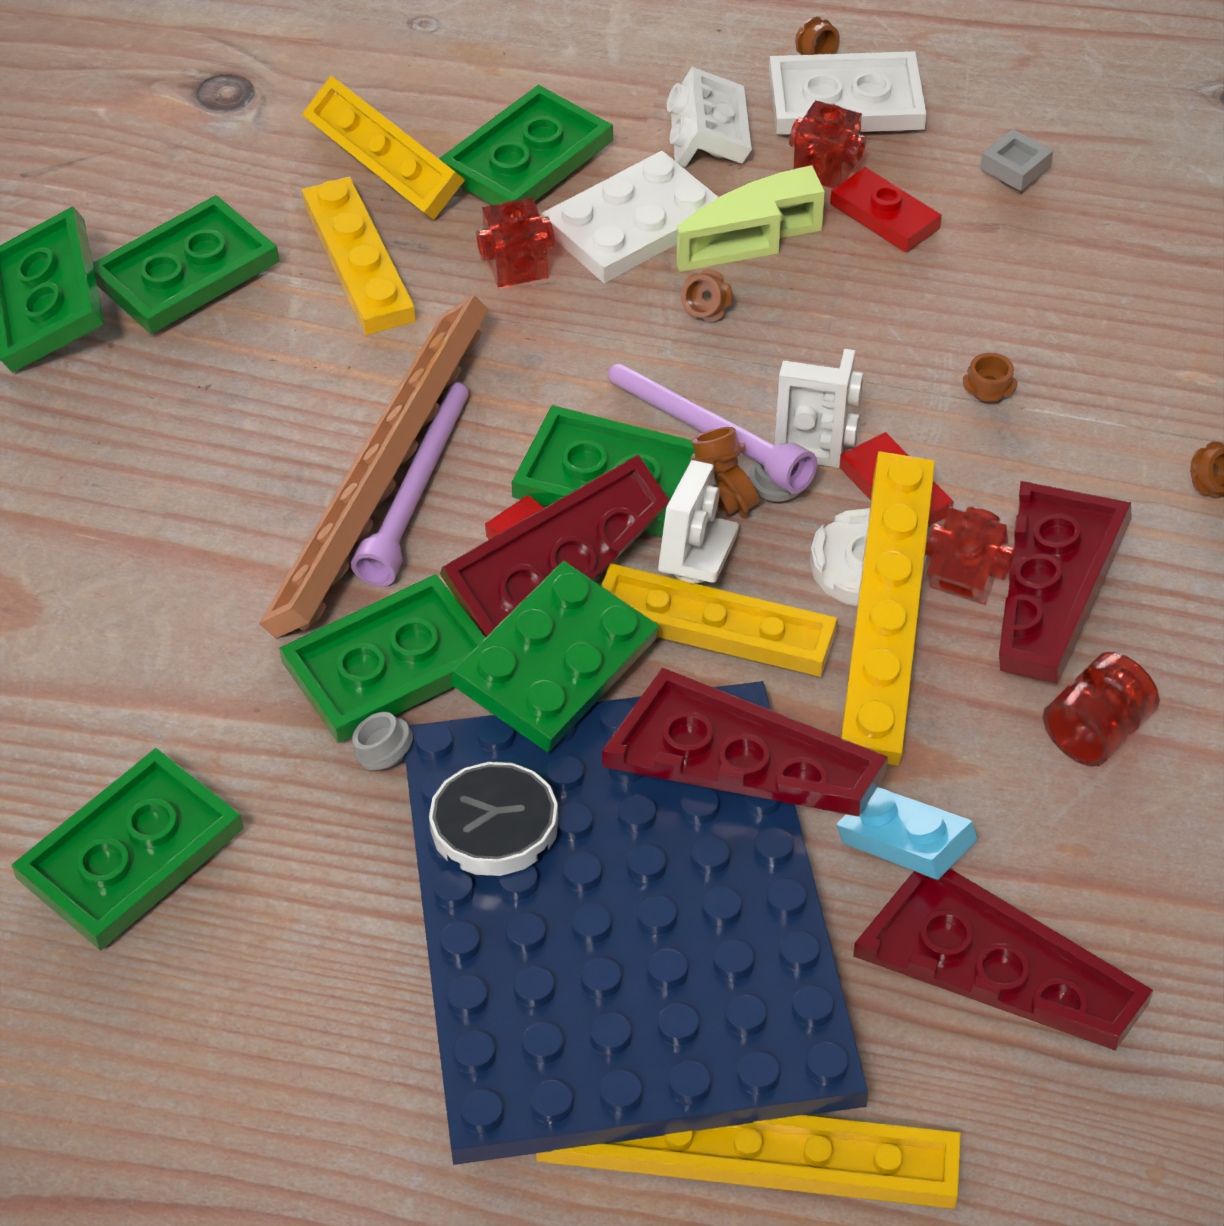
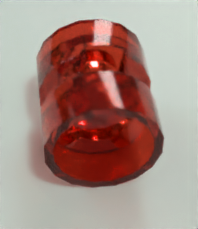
[1042,652,1160,767]

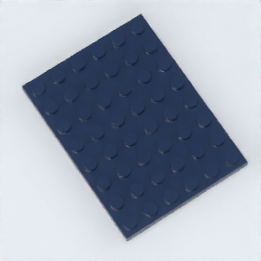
[405,681,868,1165]

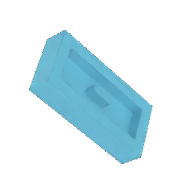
[836,787,978,880]

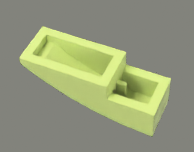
[677,165,825,272]

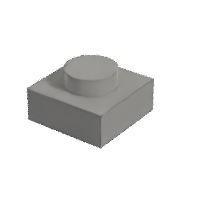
[980,129,1053,191]

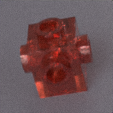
[789,100,866,189]
[476,197,555,288]
[925,507,1015,606]

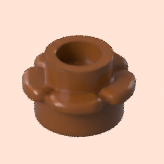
[795,16,840,55]
[681,269,733,322]
[963,353,1017,403]
[691,427,746,473]
[1190,442,1224,498]
[713,465,760,519]

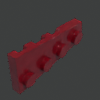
[440,454,670,638]
[999,481,1132,684]
[602,667,888,817]
[853,868,1153,1051]

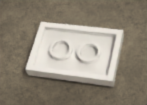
[769,51,926,135]
[541,151,719,283]

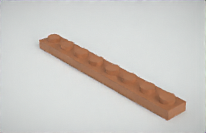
[259,295,489,638]

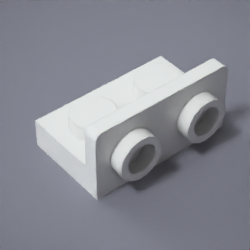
[667,67,752,168]
[774,349,864,468]
[658,460,739,583]

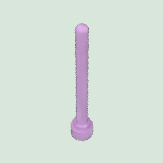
[608,364,817,494]
[351,382,468,587]

